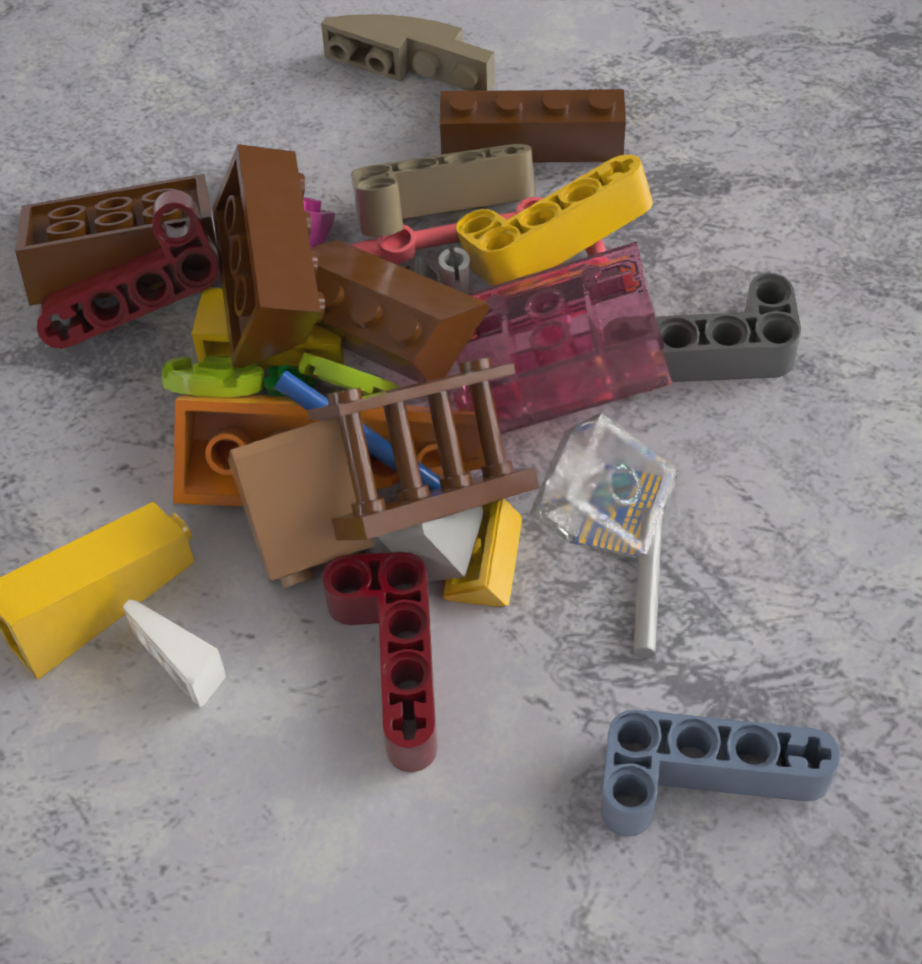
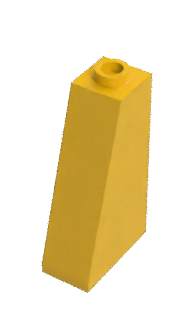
[0,501,195,680]

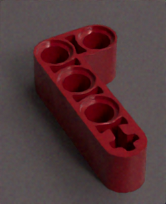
[37,190,219,349]
[322,552,437,772]

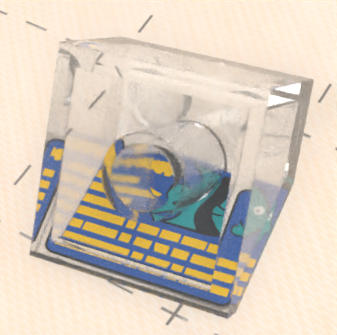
[529,413,679,559]

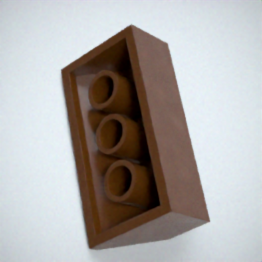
[440,89,626,163]
[212,144,325,368]
[311,239,490,383]

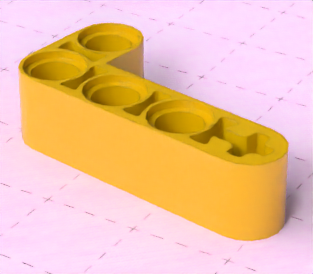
[455,155,653,291]

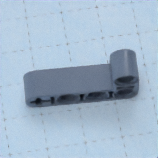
[601,710,841,837]

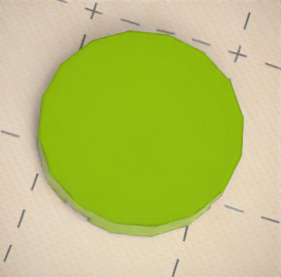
[298,352,400,396]
[162,355,264,398]

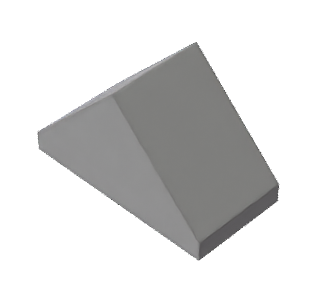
[379,505,483,581]

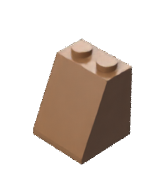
[228,417,375,588]

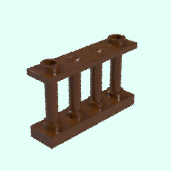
[308,357,539,541]

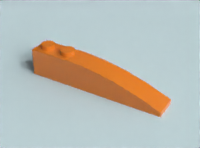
[173,394,485,507]

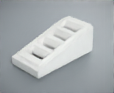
[123,599,226,707]

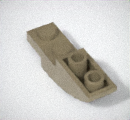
[321,14,495,91]

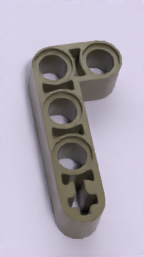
[351,144,536,237]

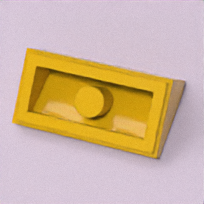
[442,498,522,607]

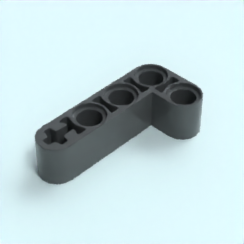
[601,273,801,384]

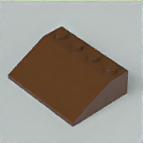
[15,174,220,306]

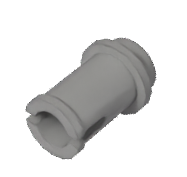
[438,248,474,295]

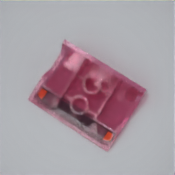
[453,242,672,435]

